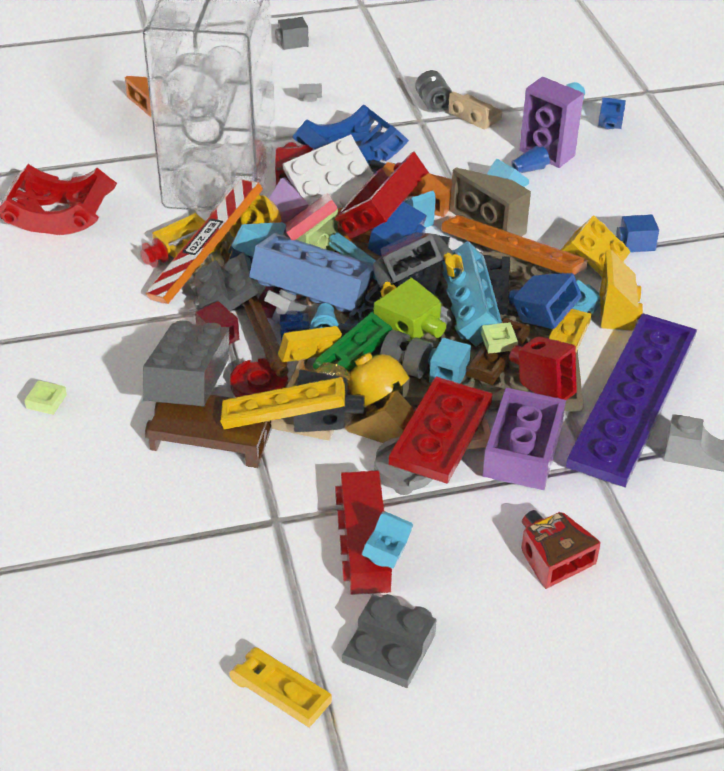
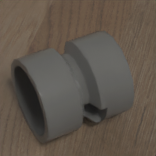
[415,70,452,113]
[380,330,434,379]

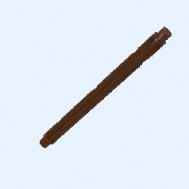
[220,241,289,378]

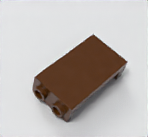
[145,394,272,468]

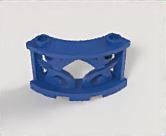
[292,104,409,166]

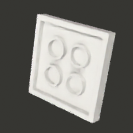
[283,135,374,208]

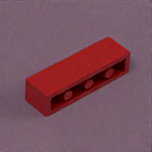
[335,470,392,595]

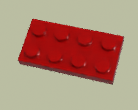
[388,376,493,484]

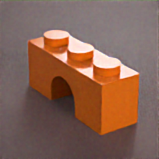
[382,162,452,217]

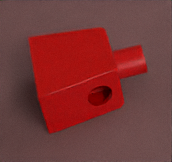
[509,336,577,400]

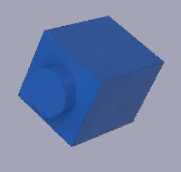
[616,214,660,252]

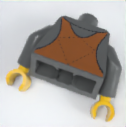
[373,232,464,297]

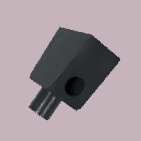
[294,370,365,432]

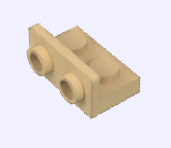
[448,91,503,130]

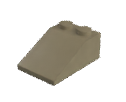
[450,167,531,237]

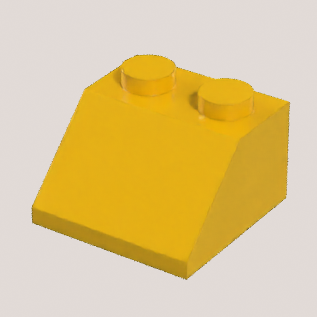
[599,250,643,331]

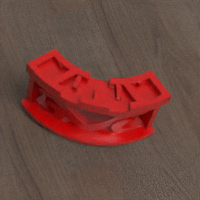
[0,163,117,235]

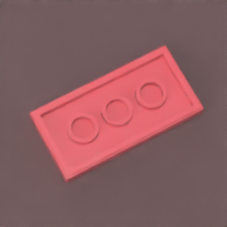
[286,193,337,241]

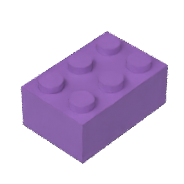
[519,76,584,168]
[482,388,566,490]

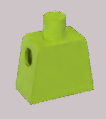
[374,278,446,340]

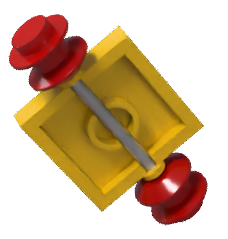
[140,211,226,268]

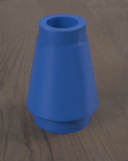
[511,146,550,173]

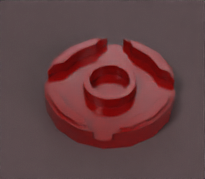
[230,358,288,398]

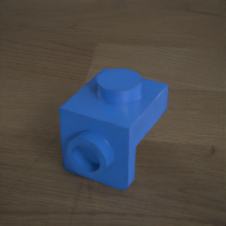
[598,97,626,129]

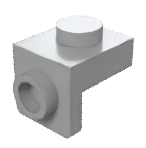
[264,289,307,331]

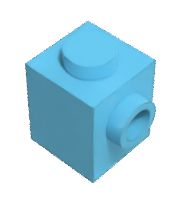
[428,338,471,383]

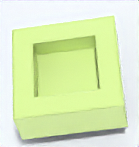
[481,322,518,354]
[25,380,67,415]

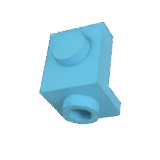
[572,280,601,314]
[362,511,413,569]

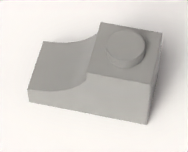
[664,414,724,472]

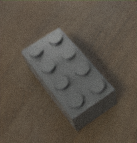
[143,320,229,406]

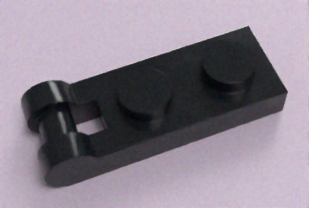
[483,255,510,315]

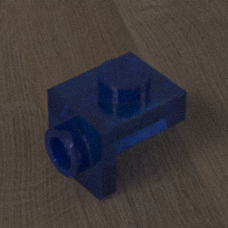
[280,311,310,342]

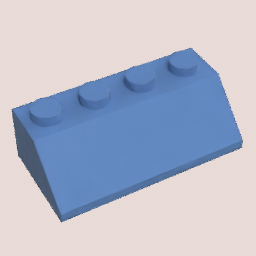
[249,233,374,312]

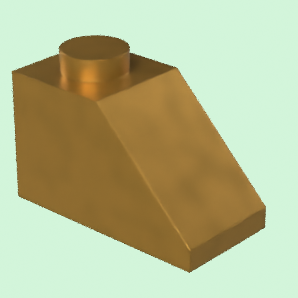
[345,390,415,443]

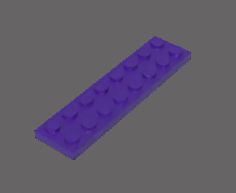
[566,313,697,488]

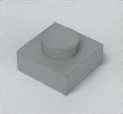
[299,83,322,102]

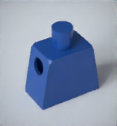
[508,273,582,329]

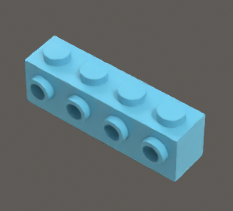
[442,241,502,347]

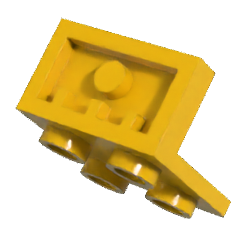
[560,215,630,277]

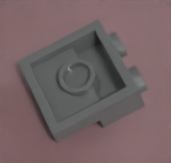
[190,252,259,311]
[342,594,437,688]

